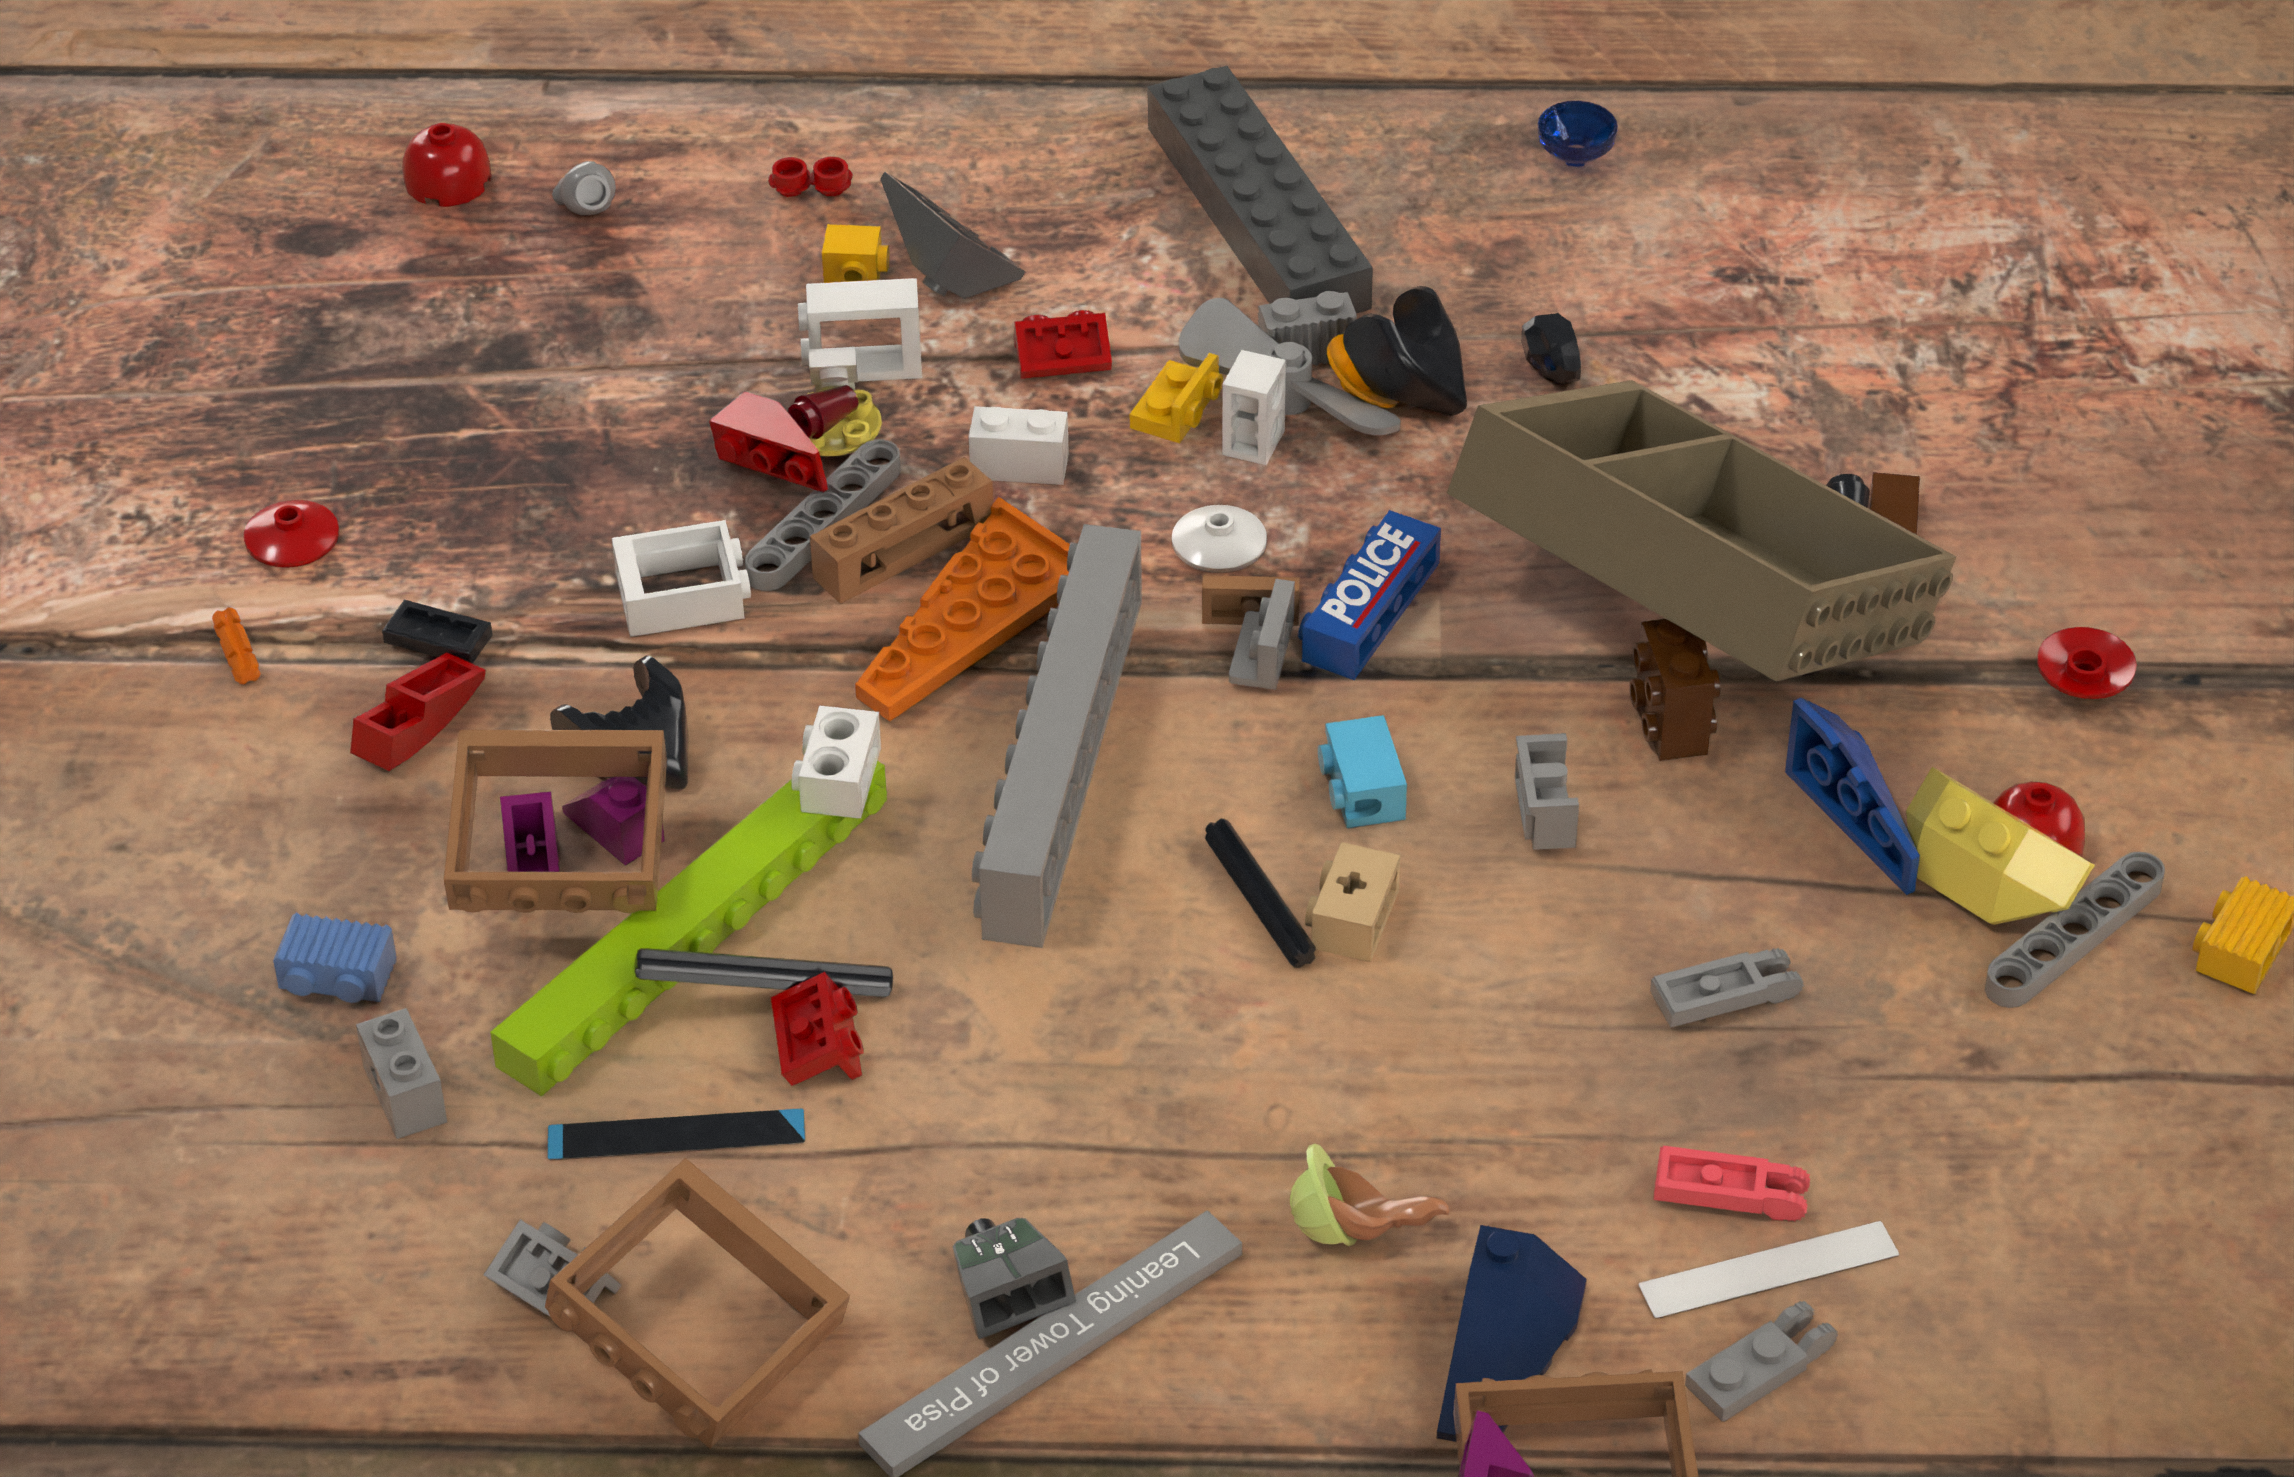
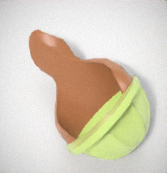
[1290,1144,1450,1246]

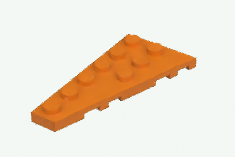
[855,496,1070,722]

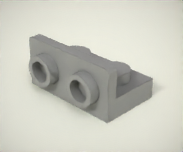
[1229,579,1295,690]
[484,1219,621,1318]

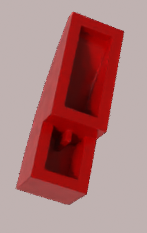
[350,653,486,771]

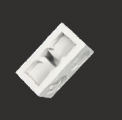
[1222,350,1286,465]
[792,706,881,819]

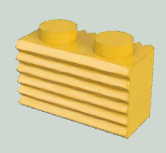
[2192,876,2294,994]

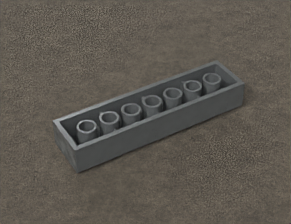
[1147,66,1373,313]

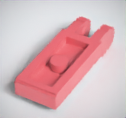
[1653,1145,1810,1222]

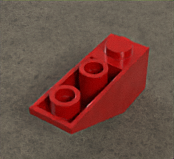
[709,391,828,493]

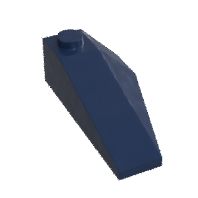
[1436,1225,1587,1442]

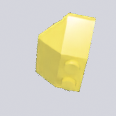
[1906,767,2095,925]

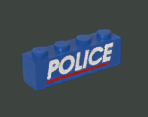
[1298,510,1441,680]

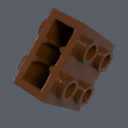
[1629,619,1721,761]

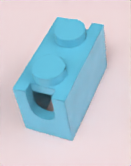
[1318,715,1407,828]

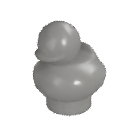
[552,161,616,216]

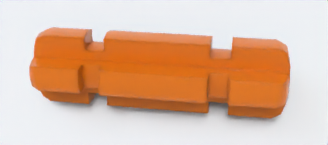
[212,607,261,685]

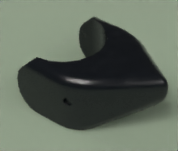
[1343,286,1467,416]
[550,656,689,789]

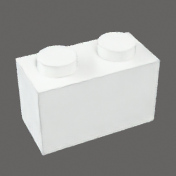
[969,406,1069,485]

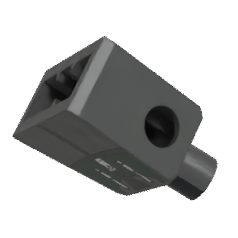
[953,1218,1076,1339]

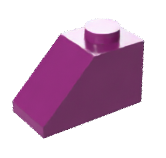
[562,777,665,866]

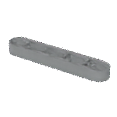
[745,439,900,591]
[1985,851,2165,1008]

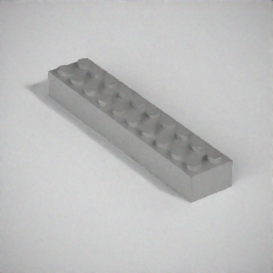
[972,524,1142,948]

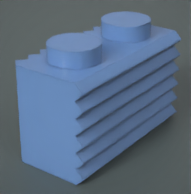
[273,912,396,1003]

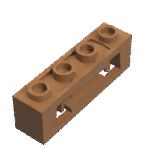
[810,457,994,604]

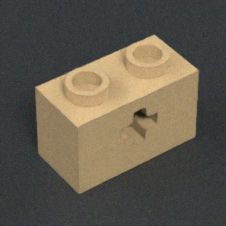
[1305,842,1400,962]

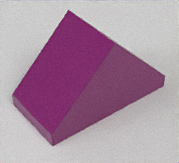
[500,791,560,872]

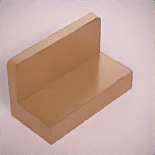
[1202,575,1300,626]

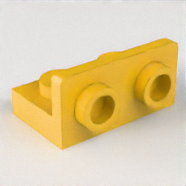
[1129,353,1223,444]

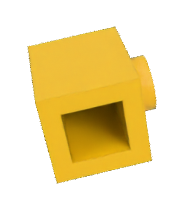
[822,224,890,283]

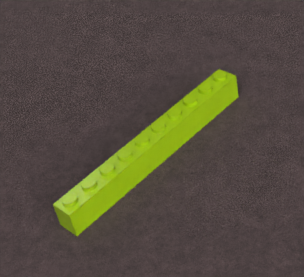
[490,761,887,1096]

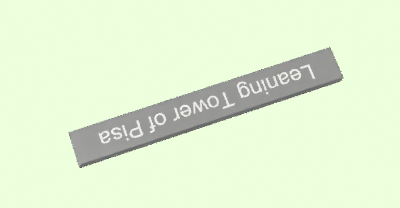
[858,1210,1242,1477]

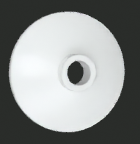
[1172,505,1267,573]

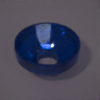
[1537,101,1618,167]

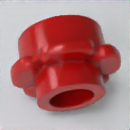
[809,156,853,196]
[768,157,811,197]

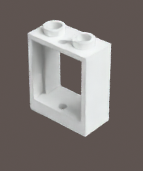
[798,278,922,382]
[612,520,751,637]

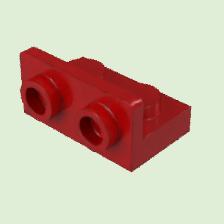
[1013,310,1112,379]
[771,972,864,1086]

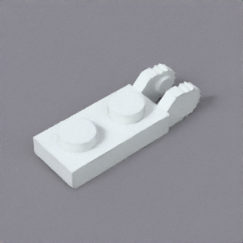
[808,347,858,392]

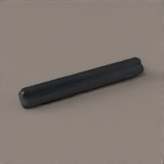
[1205,818,1316,968]

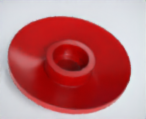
[244,500,339,568]
[2037,627,2137,699]

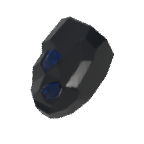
[1521,313,1581,385]

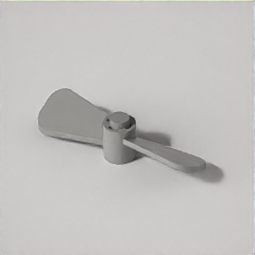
[1179,298,1401,435]

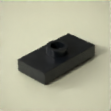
[382,599,493,664]

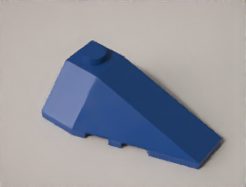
[1785,697,1920,895]

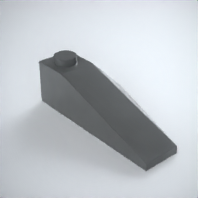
[880,172,1025,299]

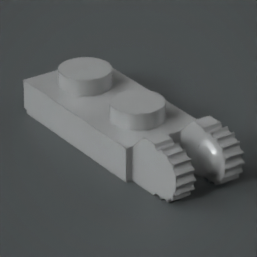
[1650,948,1804,1028]
[1685,1301,1838,1422]

